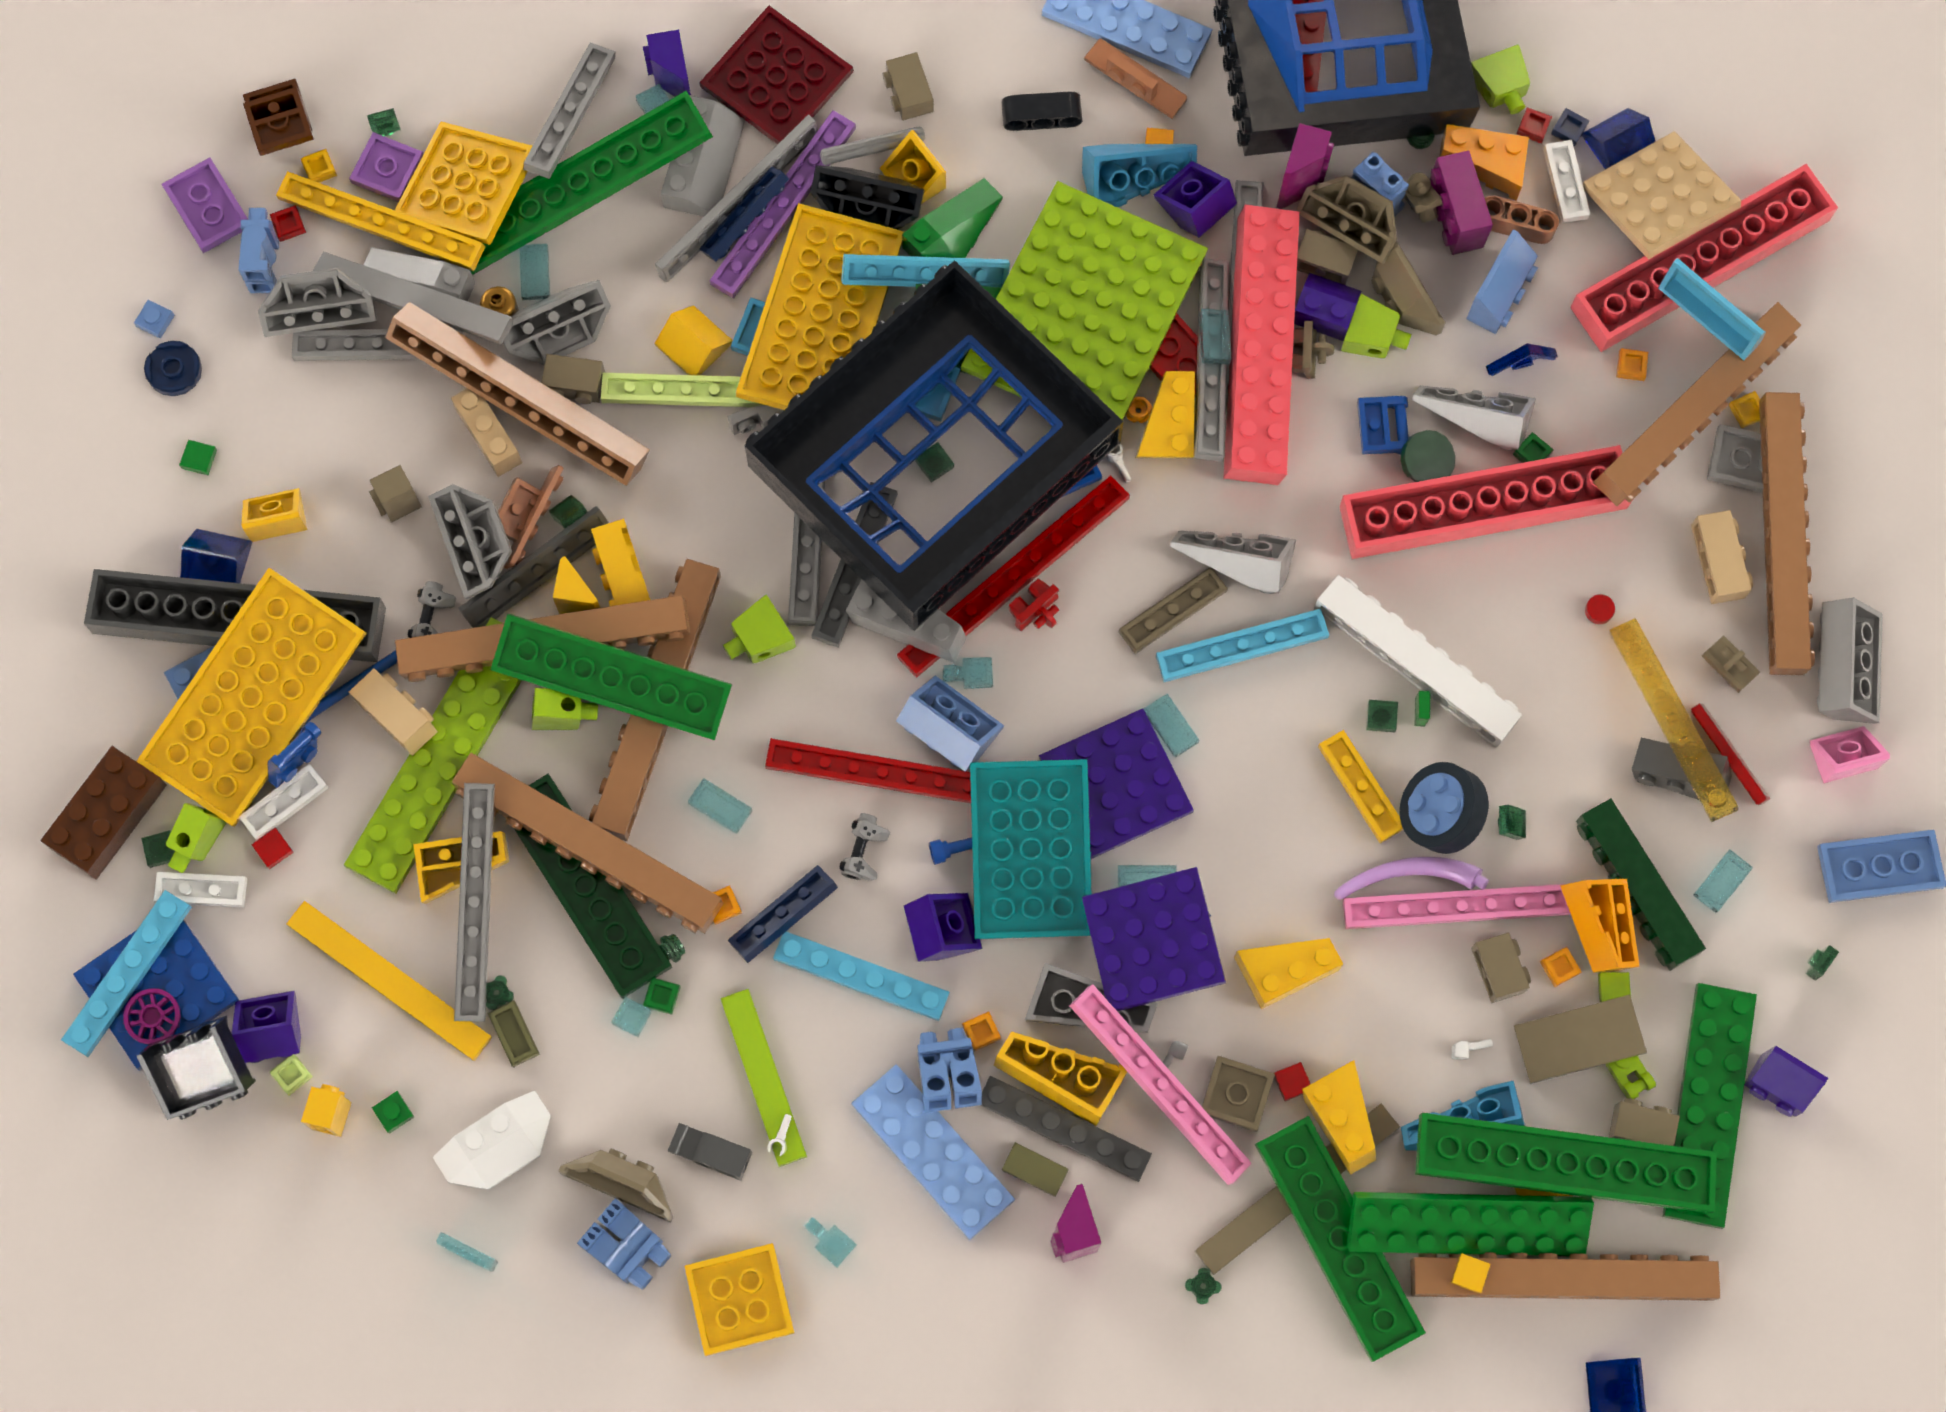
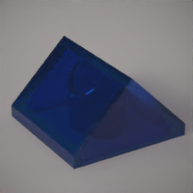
[1582,108,1656,169]
[180,529,253,583]
[1586,1358,1646,1412]

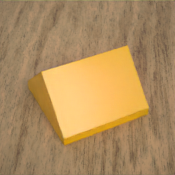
[879,130,946,204]
[654,305,733,375]
[241,488,308,542]
[553,556,600,614]

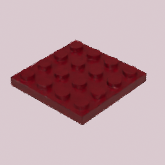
[699,5,854,144]

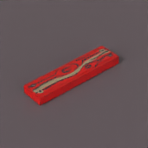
[1691,703,1770,805]

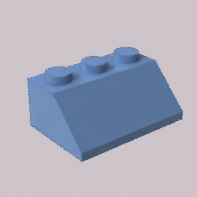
[1466,229,1538,334]
[896,675,1004,772]

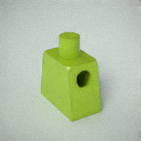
[1471,44,1530,114]
[1341,294,1412,359]
[723,594,796,663]
[532,688,598,730]
[166,803,226,873]

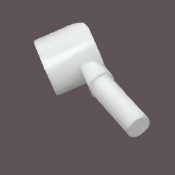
[1106,443,1131,483]
[1452,1039,1493,1060]
[767,1114,792,1156]

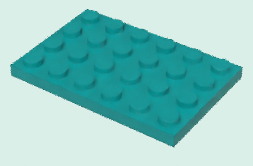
[970,759,1092,939]

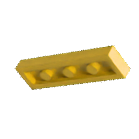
[1318,730,1403,844]

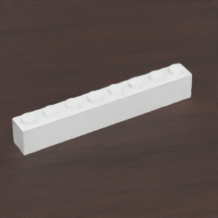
[1314,575,1522,748]

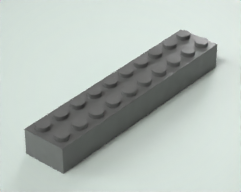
[84,569,386,662]

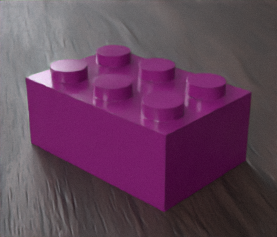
[1430,150,1493,255]

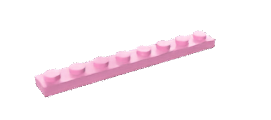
[1343,884,1571,929]
[1069,984,1251,1185]

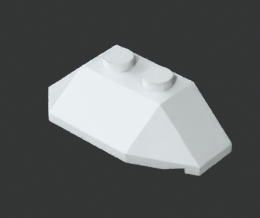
[433,1091,551,1190]

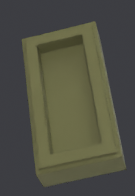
[487,1000,540,1067]
[1002,1142,1069,1197]

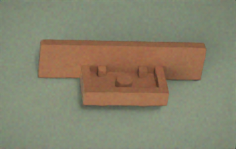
[1084,38,1187,119]
[498,465,564,569]

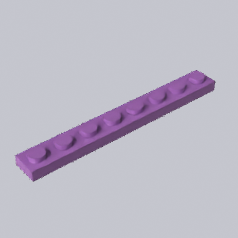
[710,110,856,299]

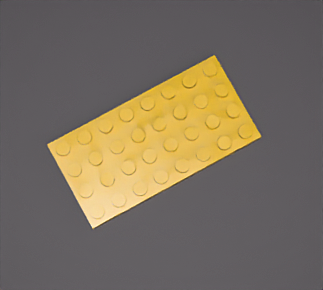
[736,203,905,410]
[136,568,367,827]

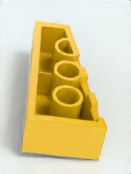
[993,1031,1127,1126]

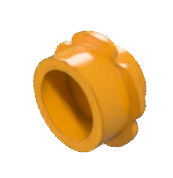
[1126,396,1152,423]

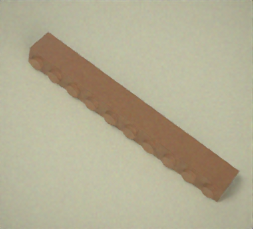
[385,302,650,486]
[1593,302,1801,506]
[1759,392,1815,675]
[589,559,721,841]
[395,595,690,682]
[452,753,723,934]
[1410,1253,1720,1301]

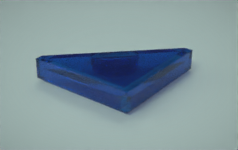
[1486,343,1558,376]

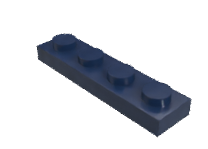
[699,167,789,262]
[728,865,838,963]

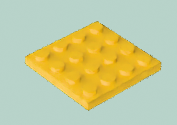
[395,121,533,245]

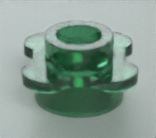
[486,975,514,1010]
[1185,1268,1222,1305]

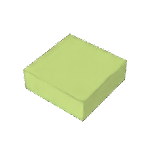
[270,1054,313,1096]

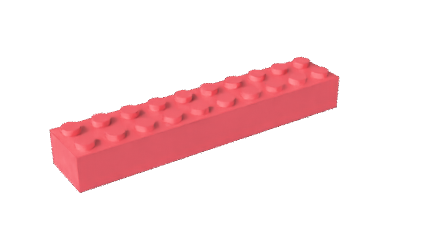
[1570,164,1838,352]
[1223,204,1300,485]
[1339,445,1633,559]

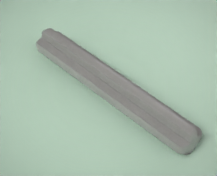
[820,126,925,165]

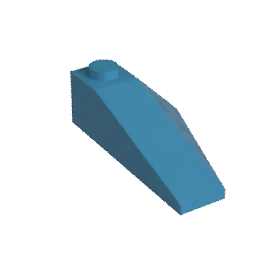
[1082,144,1197,207]
[1401,1080,1525,1151]

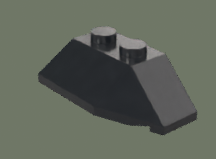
[811,165,924,230]

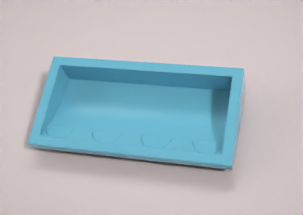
[1658,258,1766,361]

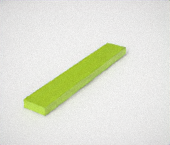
[720,989,807,1167]

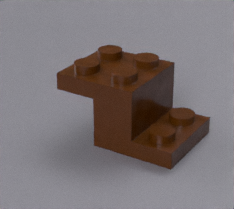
[243,79,314,156]

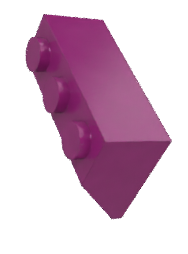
[1276,123,1334,209]
[1050,1184,1101,1263]

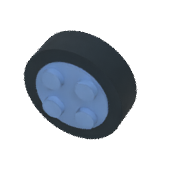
[1400,762,1489,854]

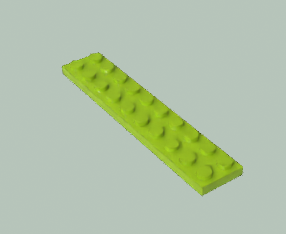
[344,617,522,894]

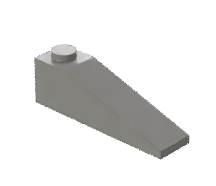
[364,247,475,301]
[1412,386,1536,450]
[1170,531,1296,594]

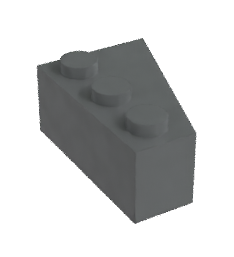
[1632,737,1732,808]

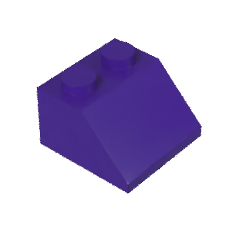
[643,29,691,97]
[1153,161,1237,238]
[1294,273,1362,341]
[904,893,983,962]
[232,991,301,1063]
[1744,1046,1828,1117]

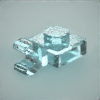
[943,657,993,689]
[805,1217,857,1268]

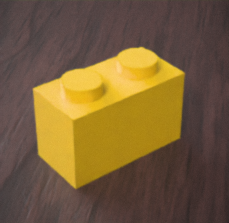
[301,1084,352,1137]

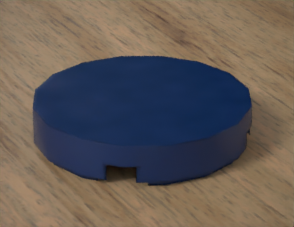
[144,341,202,396]

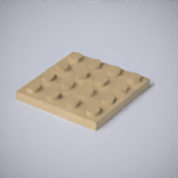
[1583,131,1742,259]

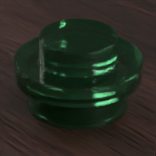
[1407,132,1435,149]
[659,934,685,963]

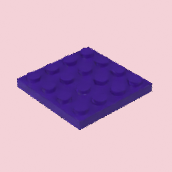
[1039,708,1194,859]
[1082,867,1226,1011]

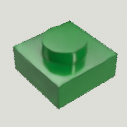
[371,1091,414,1134]

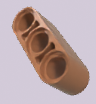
[1485,195,1559,244]

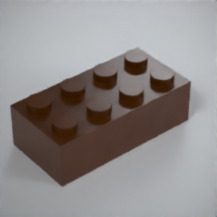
[40,746,167,880]

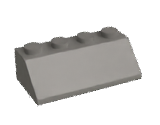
[661,95,745,217]
[1817,597,1882,724]

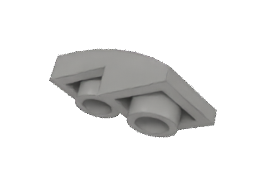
[727,405,784,435]

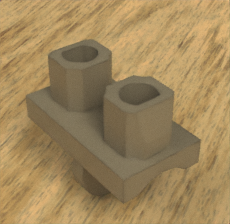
[1404,172,1442,223]
[1292,321,1334,379]
[1702,635,1760,693]

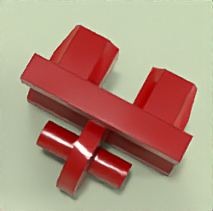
[1008,578,1059,631]

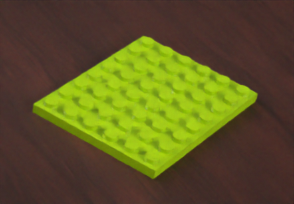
[961,181,1208,420]

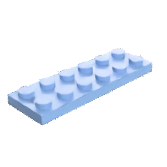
[1042,0,1212,79]
[851,1064,1015,1240]

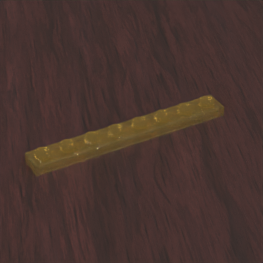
[1609,618,1739,822]

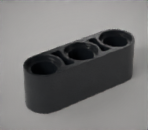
[1001,92,1083,131]

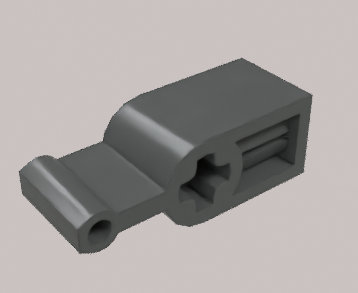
[668,1123,752,1181]

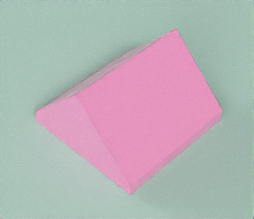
[1810,726,1890,783]

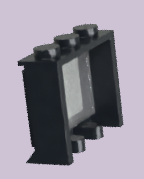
[137,1016,256,1120]

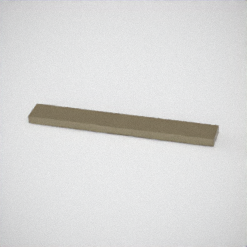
[1194,1103,1400,1275]

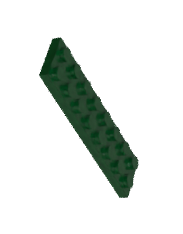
[514,773,673,999]

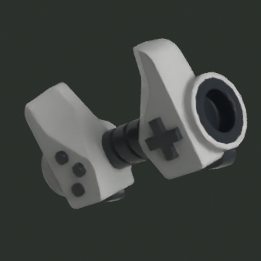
[407,581,456,638]
[839,813,890,881]

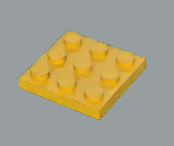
[684,1243,795,1356]

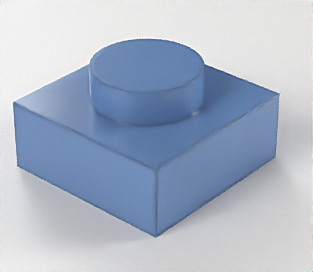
[134,300,175,339]

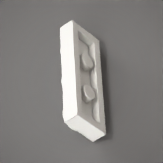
[1543,140,1590,223]
[239,763,329,840]
[153,872,247,908]

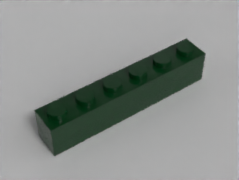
[1576,798,1706,971]

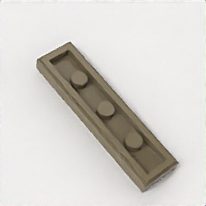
[1118,567,1228,654]

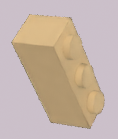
[451,388,522,477]
[1691,510,1753,605]
[349,668,438,756]

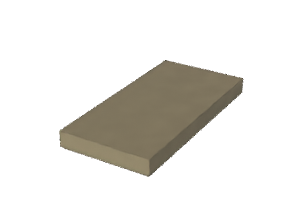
[1514,995,1647,1084]

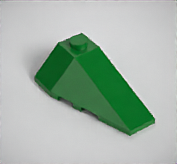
[902,178,1003,258]

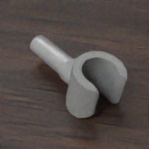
[1163,1041,1188,1068]

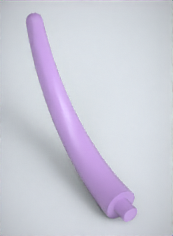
[1334,857,1489,900]

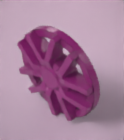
[123,988,181,1044]

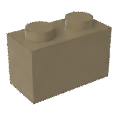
[882,52,934,121]
[1297,229,1358,285]
[541,354,605,404]
[369,465,422,523]
[1471,932,1531,1004]
[1609,1098,1680,1146]

